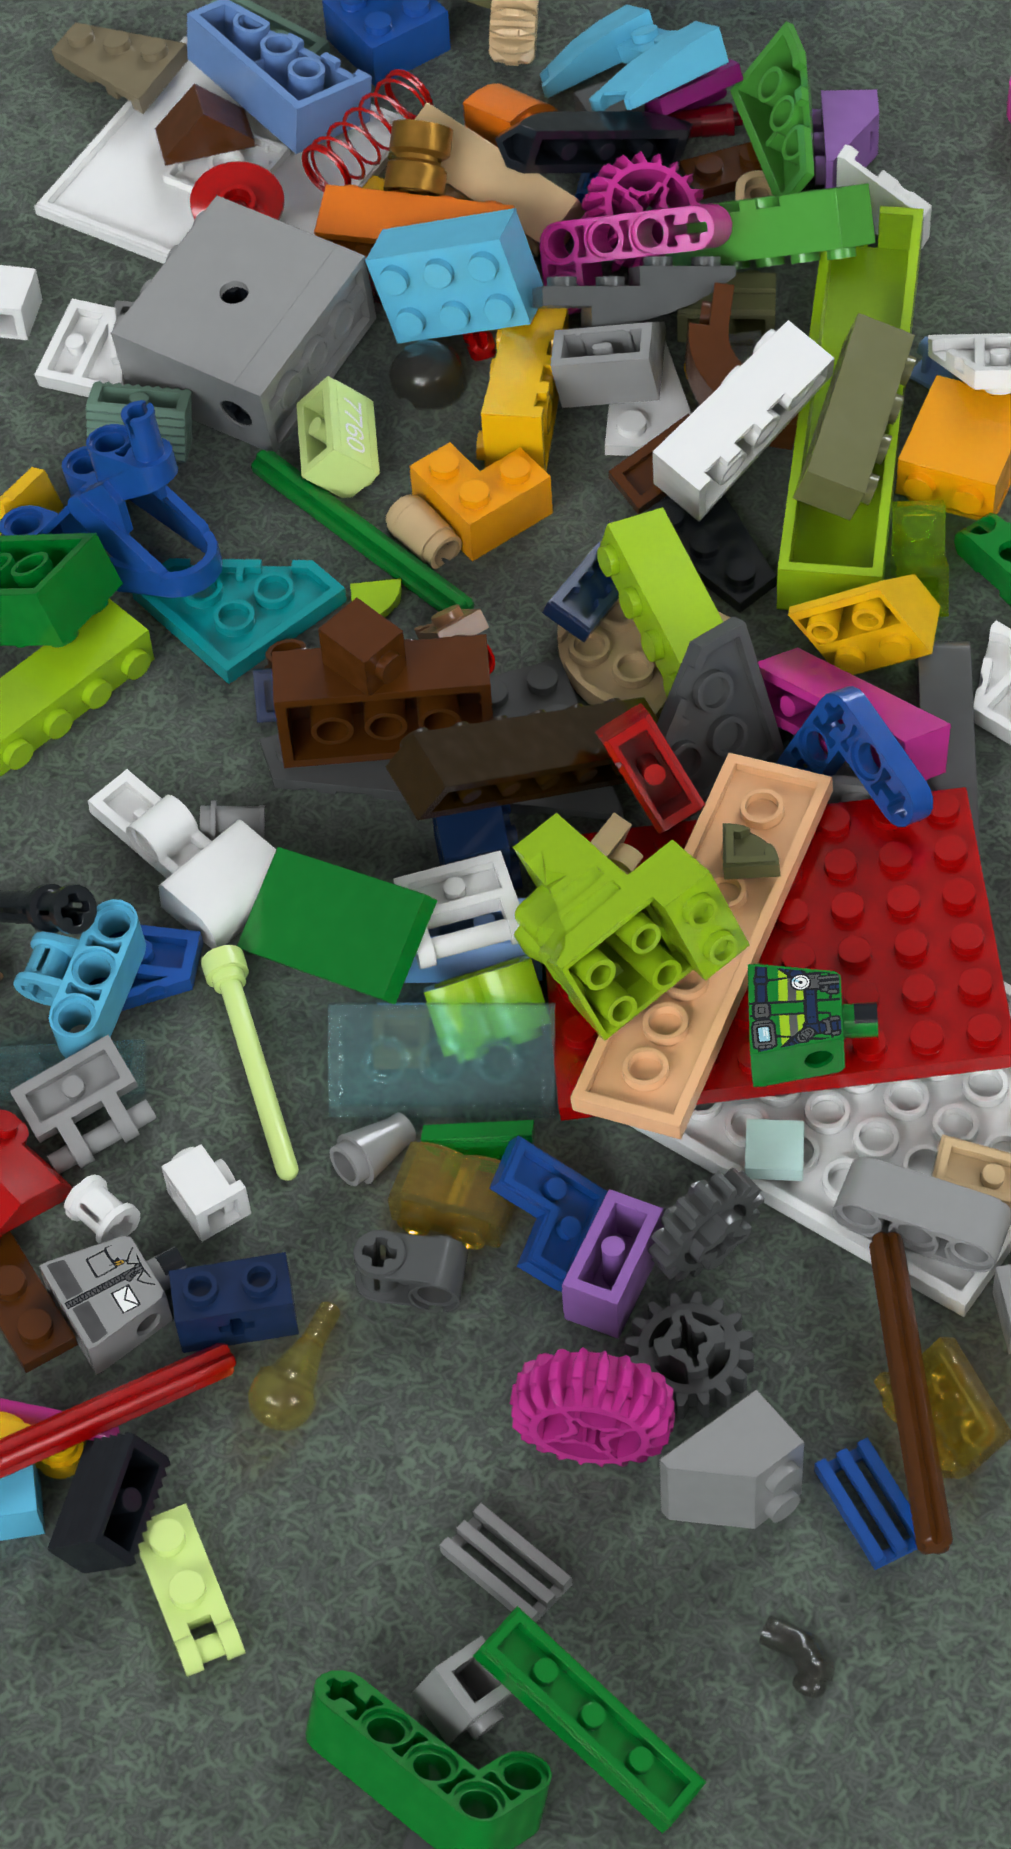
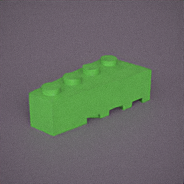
[662,183,876,270]

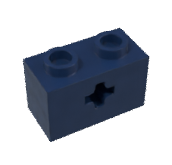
[169,1252,299,1353]

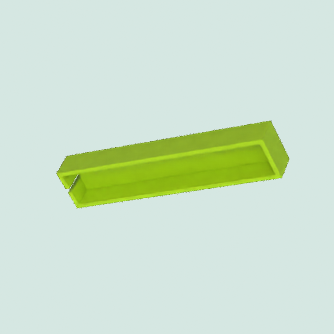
[777,206,924,610]

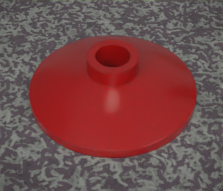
[190,161,285,220]

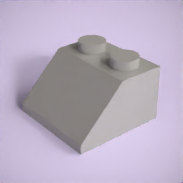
[660,1390,804,1529]

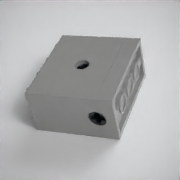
[111,196,377,452]

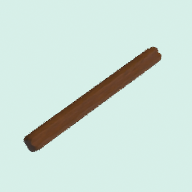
[869,1231,953,1555]

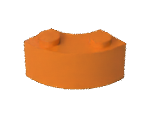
[463,83,558,147]

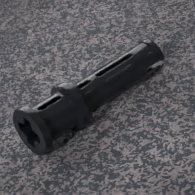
[0,884,97,934]

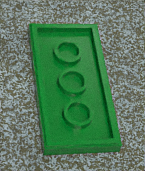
[237,847,438,1005]

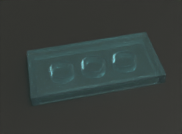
[328,1002,556,1118]

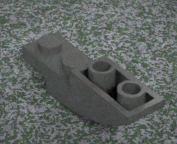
[533,256,736,328]

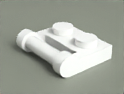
[393,850,519,970]

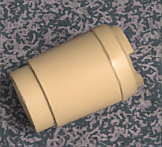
[386,494,462,569]

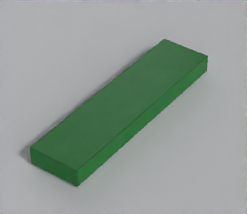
[472,1606,706,1833]

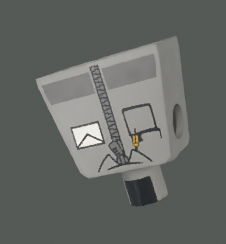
[39,1235,188,1375]

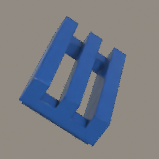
[814,1437,918,1570]

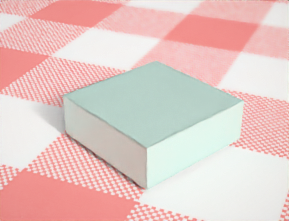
[745,1119,805,1181]

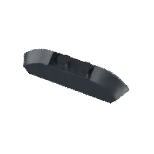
[495,111,693,174]

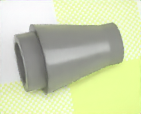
[330,1112,416,1186]

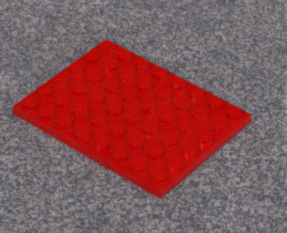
[545,787,1011,1121]

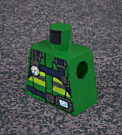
[748,964,879,1087]

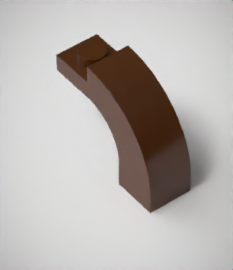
[685,282,799,450]

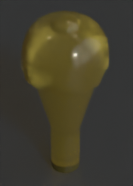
[248,1301,341,1431]

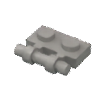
[10,1034,157,1174]

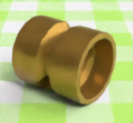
[383,119,454,197]

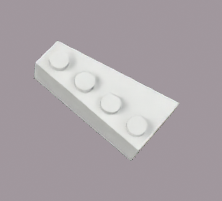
[652,320,835,521]

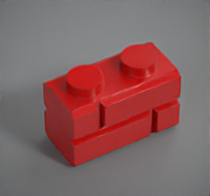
[595,703,706,834]

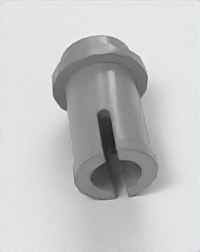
[200,800,265,841]

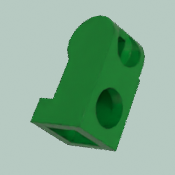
[954,513,1011,607]

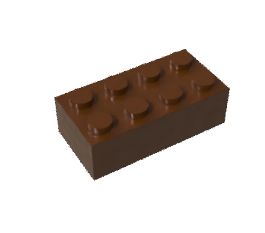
[272,634,493,768]

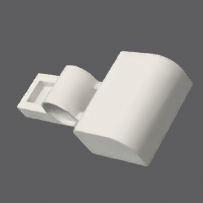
[88,769,276,949]

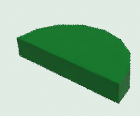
[420,1120,535,1174]

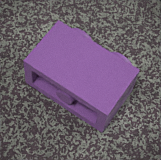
[562,1189,664,1339]

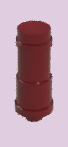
[667,102,743,138]

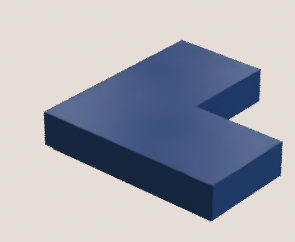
[489,1135,608,1292]

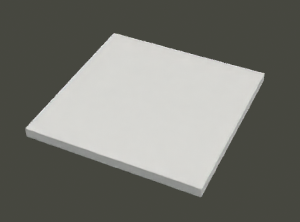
[34,37,406,264]

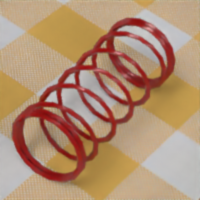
[301,69,433,193]

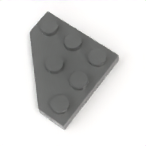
[641,616,785,826]

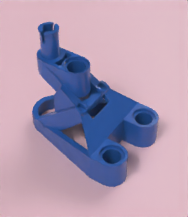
[0,400,223,598]

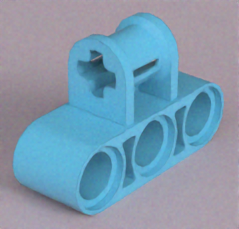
[13,899,146,1059]

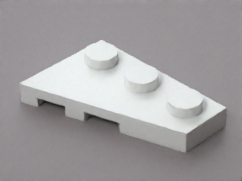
[605,341,691,456]

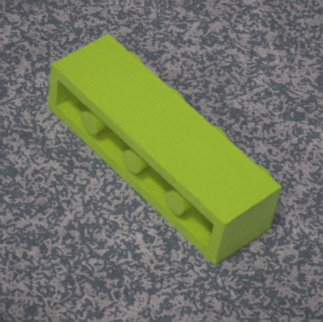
[597,507,723,697]
[0,599,154,777]

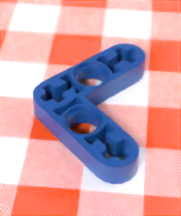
[777,686,933,827]

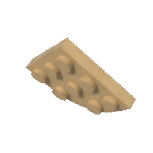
[558,601,731,720]

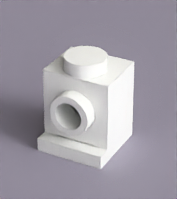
[161,1144,251,1242]

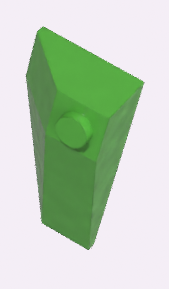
[730,21,814,195]

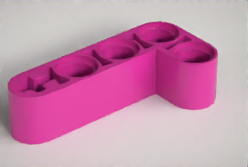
[539,203,732,315]

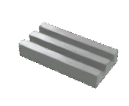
[440,1503,572,1623]

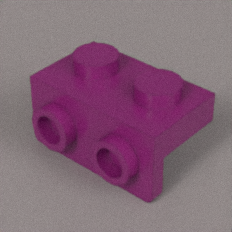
[645,58,743,115]

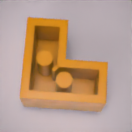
[409,442,553,562]

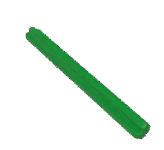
[251,450,474,612]

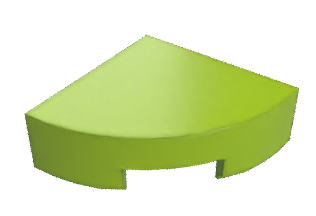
[350,579,402,617]

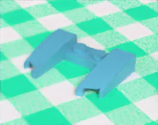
[540,4,729,111]

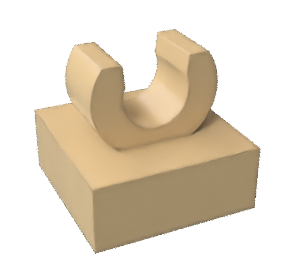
[591,812,644,875]

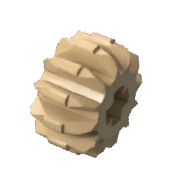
[489,0,539,66]

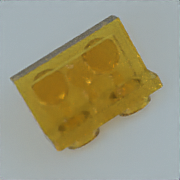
[873,1336,1011,1479]

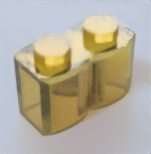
[388,1142,516,1250]

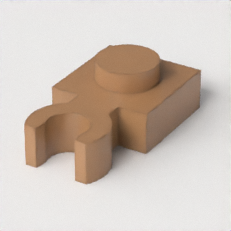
[414,604,489,640]

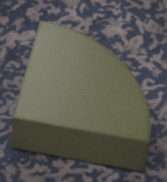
[723,823,781,879]

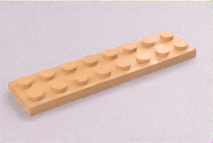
[570,753,833,1140]

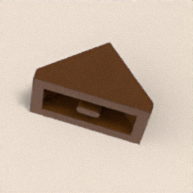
[155,83,255,166]

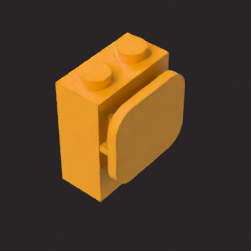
[896,375,1011,520]

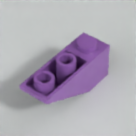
[812,90,879,189]

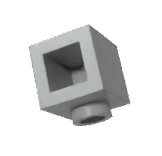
[411,1635,512,1745]

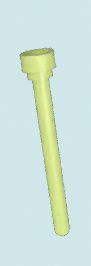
[201,945,299,1181]

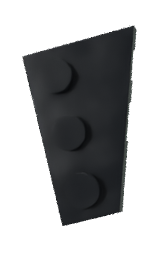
[644,495,777,613]

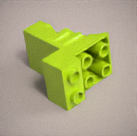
[513,813,750,1041]

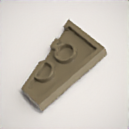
[52,23,189,114]

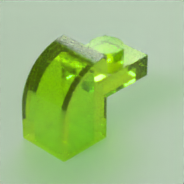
[890,500,949,617]

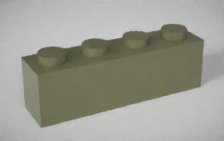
[793,313,916,520]

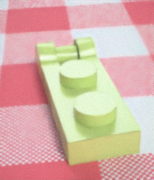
[138,1504,245,1677]

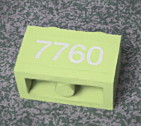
[296,376,380,498]

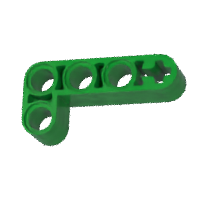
[305,1670,552,1849]

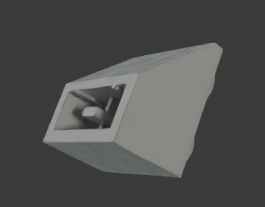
[550,322,666,408]

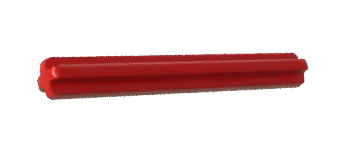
[0,1343,236,1479]

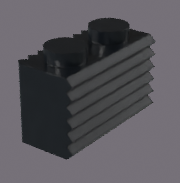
[48,1432,171,1574]

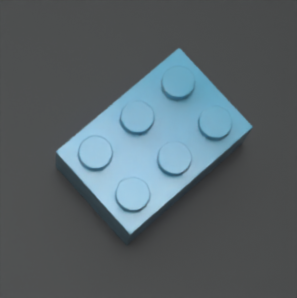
[365,208,543,343]

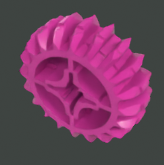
[581,151,704,274]
[510,1347,675,1468]

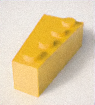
[476,308,569,472]

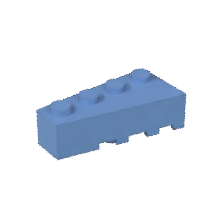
[187,0,372,154]

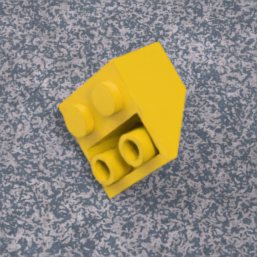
[788,574,940,675]

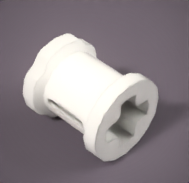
[64,1174,140,1244]

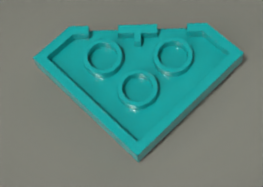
[132,558,347,684]

